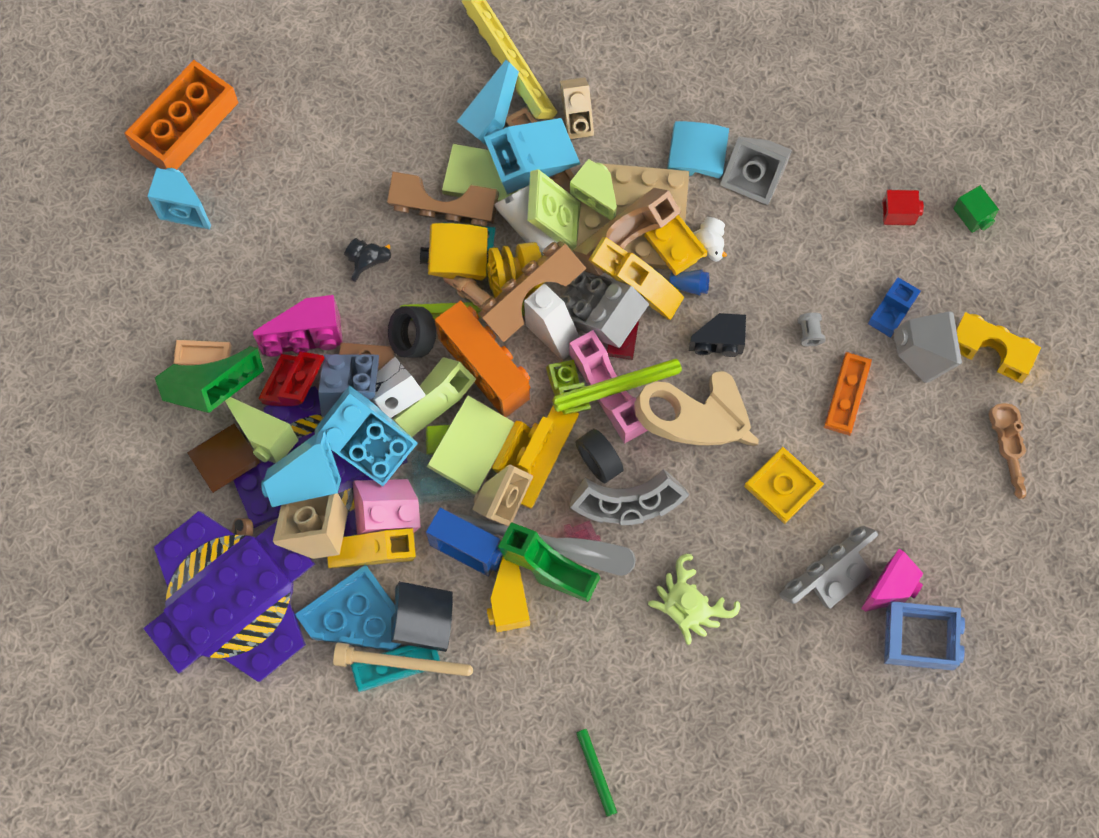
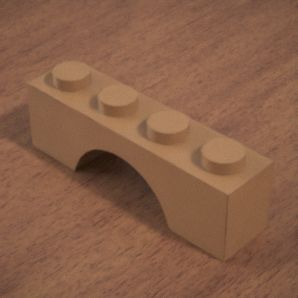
[387,172,499,227]
[573,188,681,276]
[478,241,586,342]

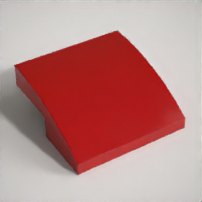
[259,351,325,406]

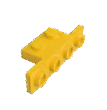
[516,405,579,509]

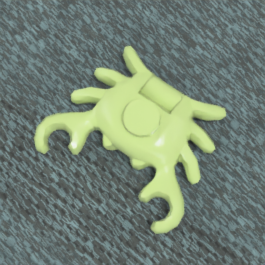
[648,554,740,645]

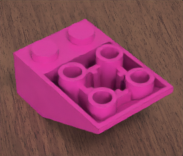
[253,295,343,357]

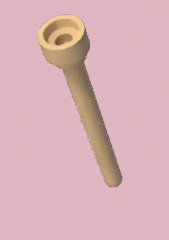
[333,642,473,676]

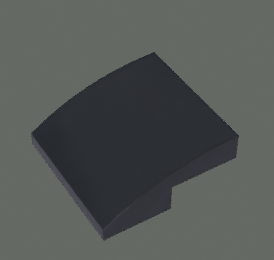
[391,581,453,652]

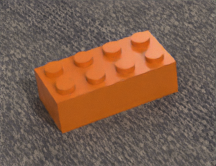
[124,60,239,170]
[435,300,531,417]

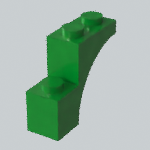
[498,522,600,602]

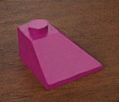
[861,549,923,612]

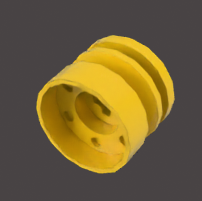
[487,242,545,300]

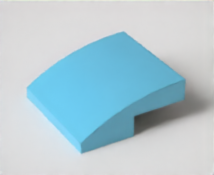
[667,121,729,178]

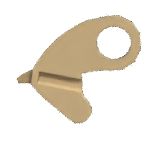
[634,371,759,446]

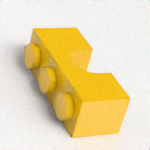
[956,312,1041,383]

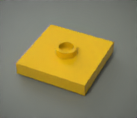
[744,447,824,524]

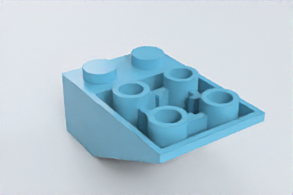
[484,118,580,194]
[315,386,418,486]

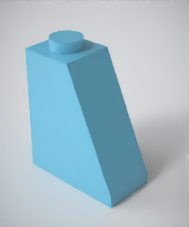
[261,431,341,507]

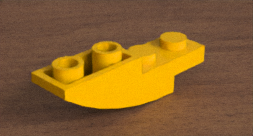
[588,237,684,320]

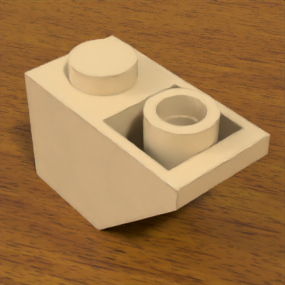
[560,77,594,139]

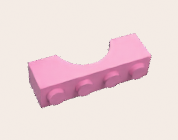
[569,330,648,444]

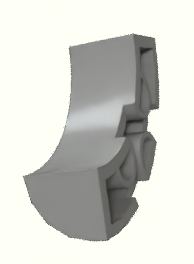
[570,469,689,525]

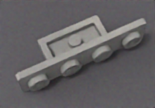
[779,526,878,609]

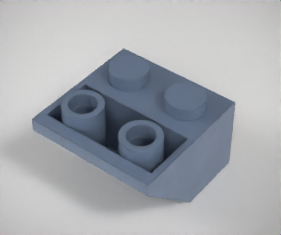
[318,354,379,417]

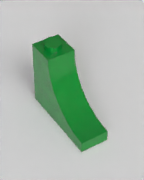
[155,346,264,413]

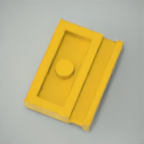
[644,215,708,276]

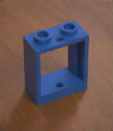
[426,508,503,577]

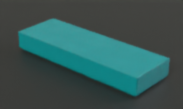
[351,645,440,693]

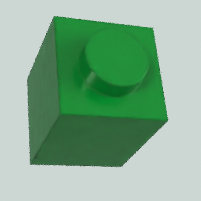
[953,185,999,233]

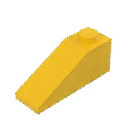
[487,556,530,632]

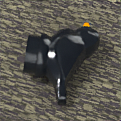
[344,238,391,282]

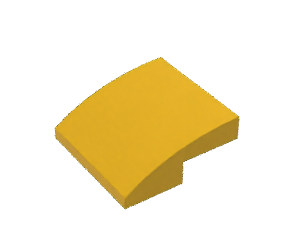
[428,223,488,281]

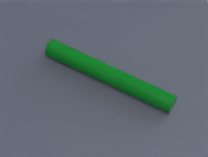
[576,729,618,817]

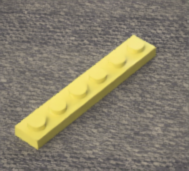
[461,0,558,120]

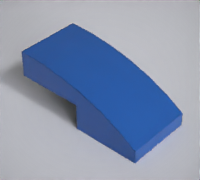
[868,277,921,338]

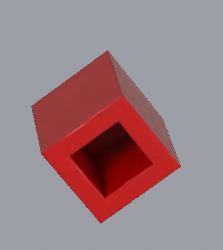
[882,190,924,226]

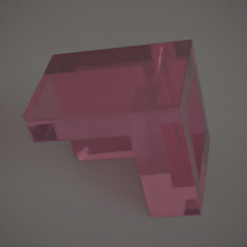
[564,520,601,541]

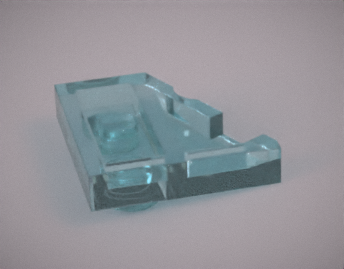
[411,450,472,504]

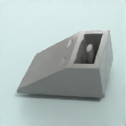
[560,271,649,348]

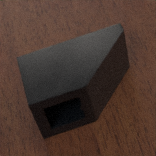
[688,313,746,357]

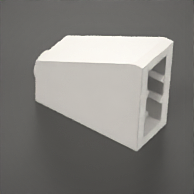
[524,283,579,361]

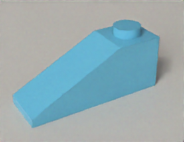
[457,60,519,146]

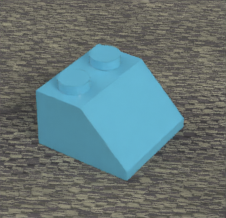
[147,168,211,229]

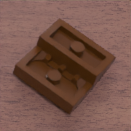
[187,423,261,493]

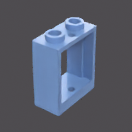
[884,601,965,671]

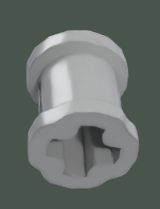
[797,313,826,347]

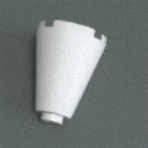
[494,186,558,255]

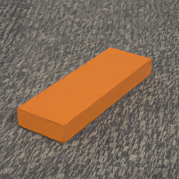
[824,352,872,436]

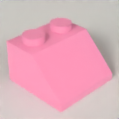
[353,479,421,535]

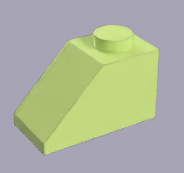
[570,159,617,220]

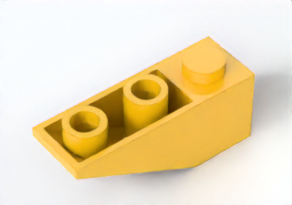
[327,528,416,568]

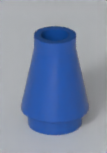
[669,269,710,296]

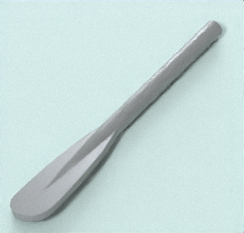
[452,512,636,576]

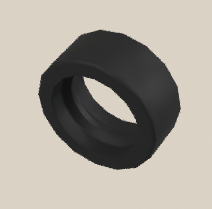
[388,306,436,358]
[575,428,624,484]

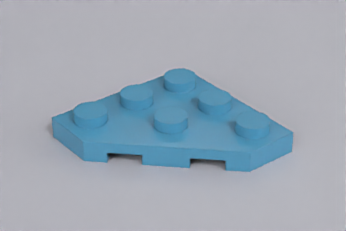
[295,565,401,651]

